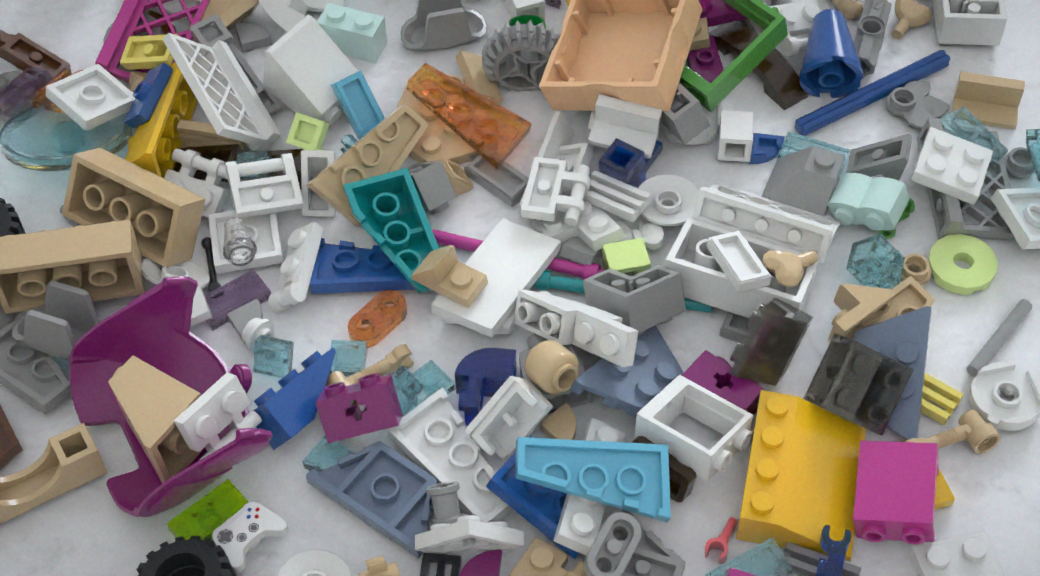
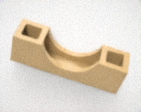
[0,423,108,524]

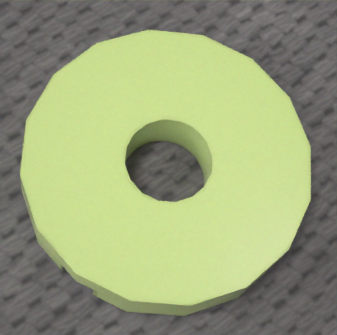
[928,234,998,295]

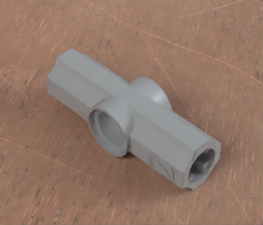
[854,0,892,78]

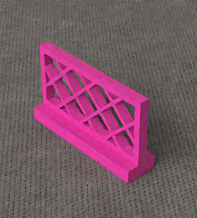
[95,0,210,82]

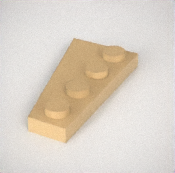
[306,104,429,226]

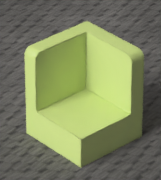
[286,112,329,150]
[602,238,651,276]

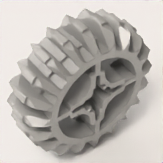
[482,20,560,92]

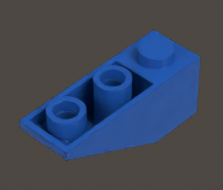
[253,348,336,450]

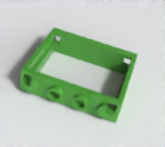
[679,0,788,112]

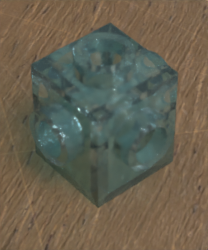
[846,233,905,289]

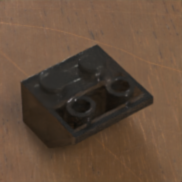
[730,297,813,386]
[803,333,914,436]

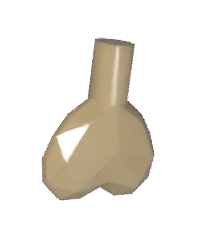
[891,0,933,39]
[762,250,818,287]

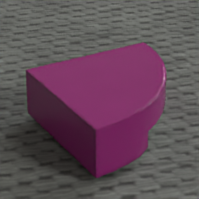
[459,550,502,576]

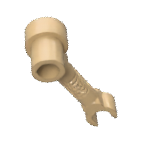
[325,344,414,406]
[905,409,1001,454]

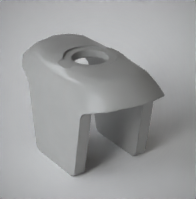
[400,0,487,51]
[12,280,100,360]

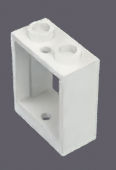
[634,375,753,482]

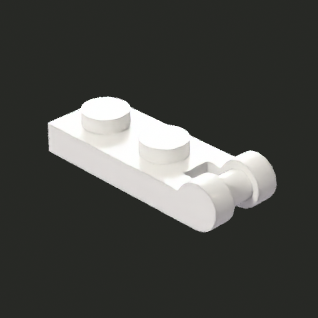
[268,221,324,312]

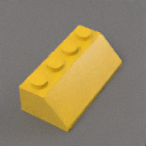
[125,62,198,178]

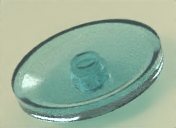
[0,101,133,171]

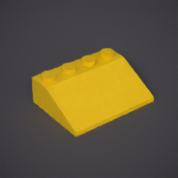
[736,390,866,561]

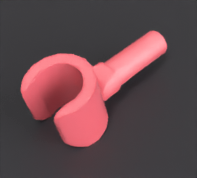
[705,517,738,564]

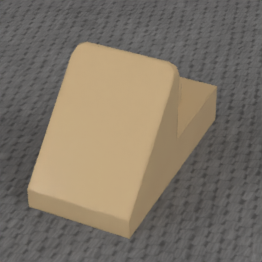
[411,245,488,308]
[828,284,896,349]

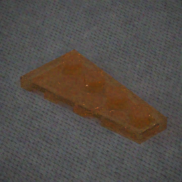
[407,63,532,169]

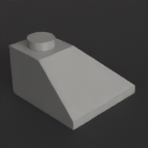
[761,146,845,217]

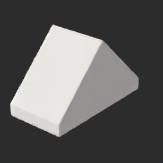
[301,150,336,217]

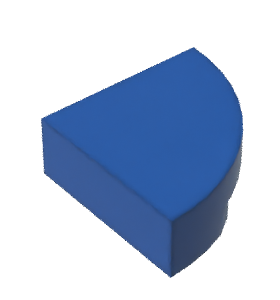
[749,133,785,164]

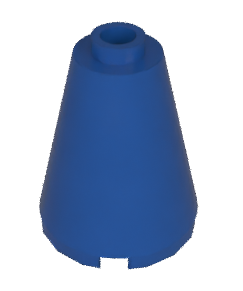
[799,9,863,98]

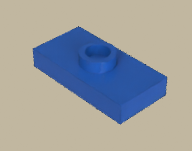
[124,63,173,128]

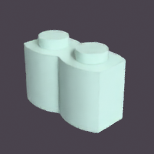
[828,173,910,231]

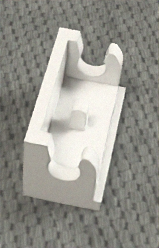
[465,376,553,460]

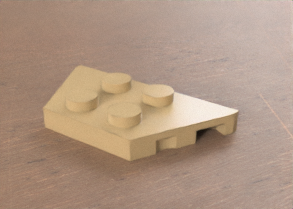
[396,84,498,165]

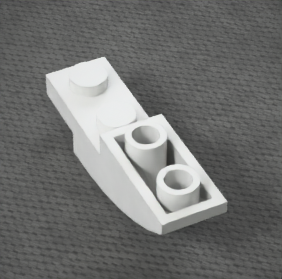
[514,290,638,367]

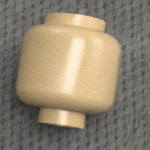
[525,340,579,394]

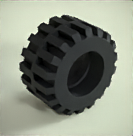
[136,535,236,576]

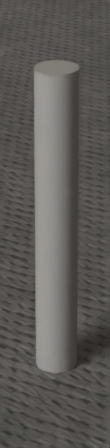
[966,299,1032,377]

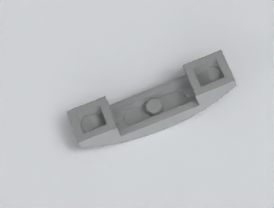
[189,14,283,116]

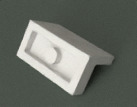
[588,94,662,159]

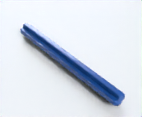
[794,50,950,136]

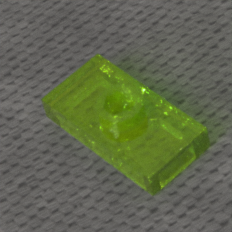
[166,479,249,541]

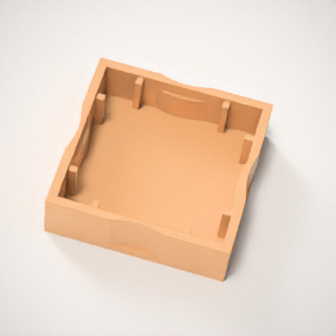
[539,0,702,111]

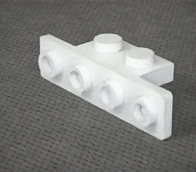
[520,111,594,224]

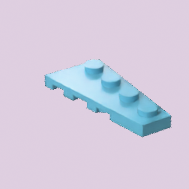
[516,437,671,522]

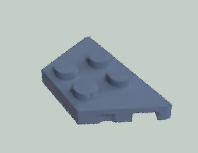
[846,306,932,441]
[570,325,684,417]
[306,441,438,559]

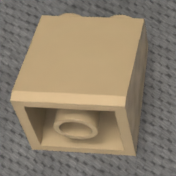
[108,355,205,484]

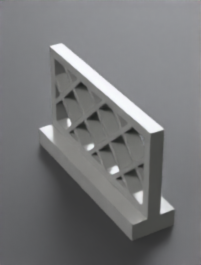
[917,118,1015,240]

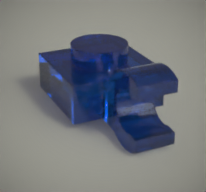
[815,525,852,576]

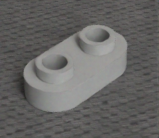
[583,512,642,576]

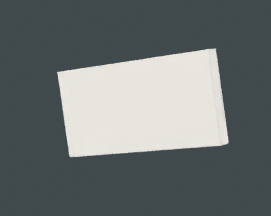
[431,218,561,338]

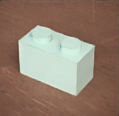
[317,3,387,63]

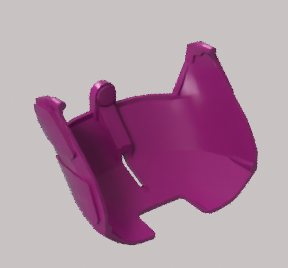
[69,276,273,517]

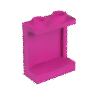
[853,441,939,545]

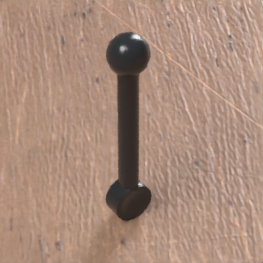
[201,237,222,297]

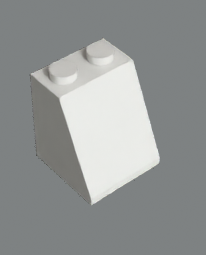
[263,14,358,125]

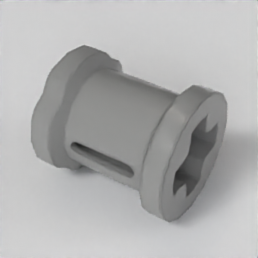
[426,481,465,525]

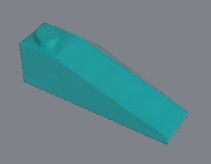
[343,168,439,294]

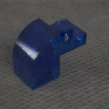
[599,138,663,188]
[455,348,517,426]

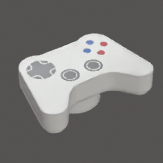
[212,501,288,573]

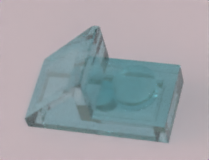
[392,360,455,417]

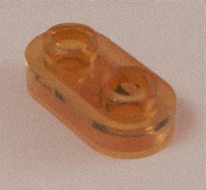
[348,290,407,348]

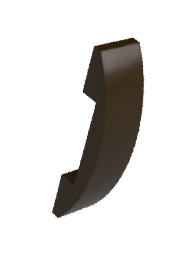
[709,22,808,110]

